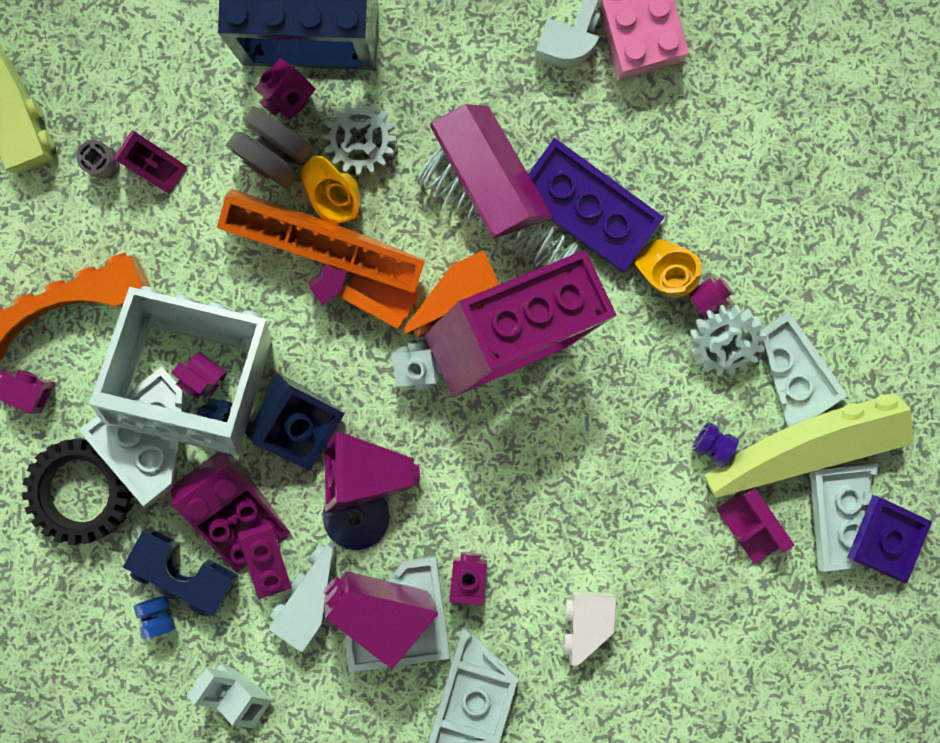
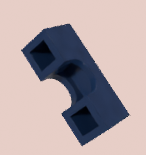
[123,527,238,616]

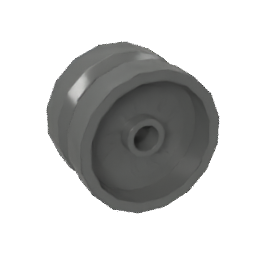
[225,106,315,190]

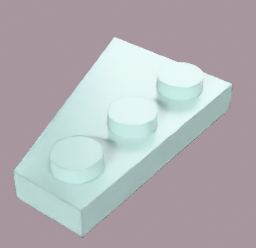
[762,311,848,428]
[810,463,879,572]

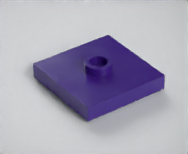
[847,495,932,584]

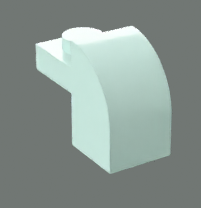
[535,0,601,67]
[187,664,272,728]

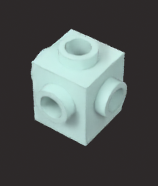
[391,339,443,390]

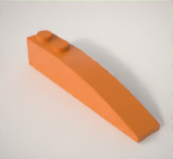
[216,189,425,293]

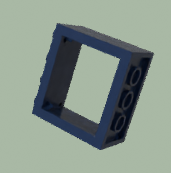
[218,0,378,70]

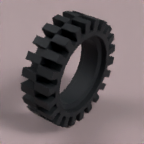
[22,438,134,545]

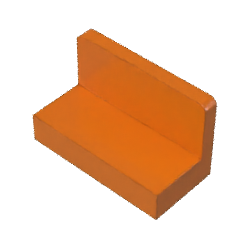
[338,273,418,330]

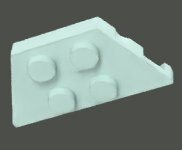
[428,627,518,743]

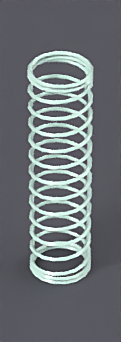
[417,148,579,267]

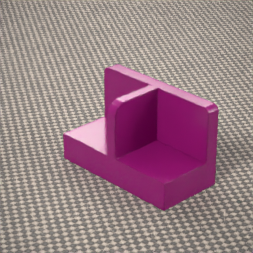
[717,488,795,563]

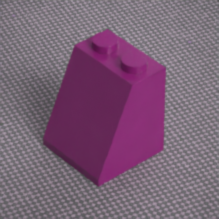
[324,571,438,669]

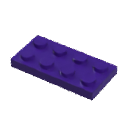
[528,137,664,273]

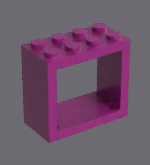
[424,250,617,398]

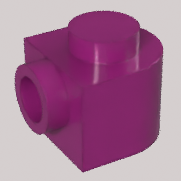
[689,276,734,319]

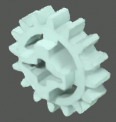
[322,101,397,177]
[689,305,766,376]

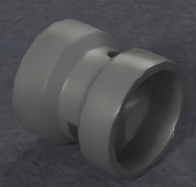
[76,140,119,179]

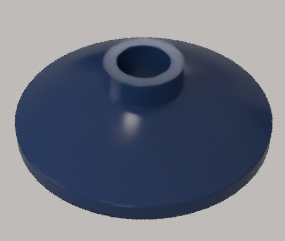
[323,497,390,550]

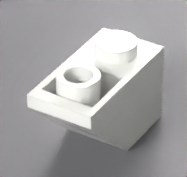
[563,591,616,666]

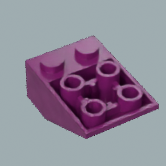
[171,451,291,573]

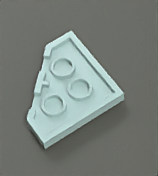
[79,367,185,509]
[344,556,450,673]

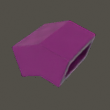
[308,263,347,305]

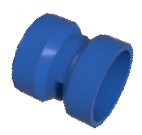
[133,596,176,639]

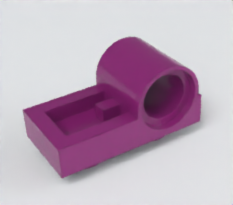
[171,352,227,399]
[238,522,292,599]

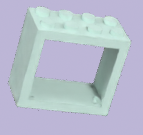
[89,286,271,456]

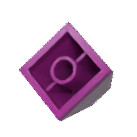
[325,433,420,513]

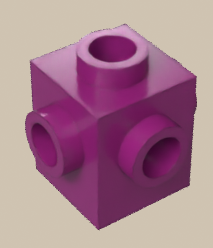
[254,58,316,120]

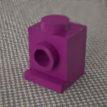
[0,369,55,414]
[449,552,487,606]

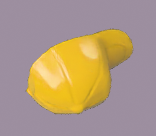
[301,156,362,225]
[634,239,701,298]

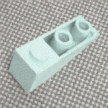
[268,541,336,653]

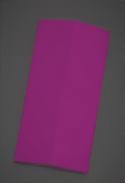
[430,104,552,239]

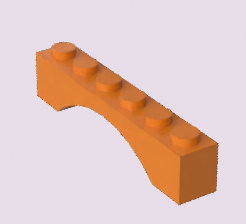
[0,253,151,361]

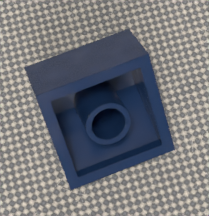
[245,372,345,471]

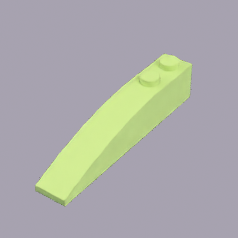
[0,45,55,174]
[704,393,914,498]

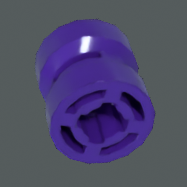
[692,421,739,468]

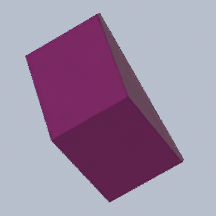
[113,130,187,194]

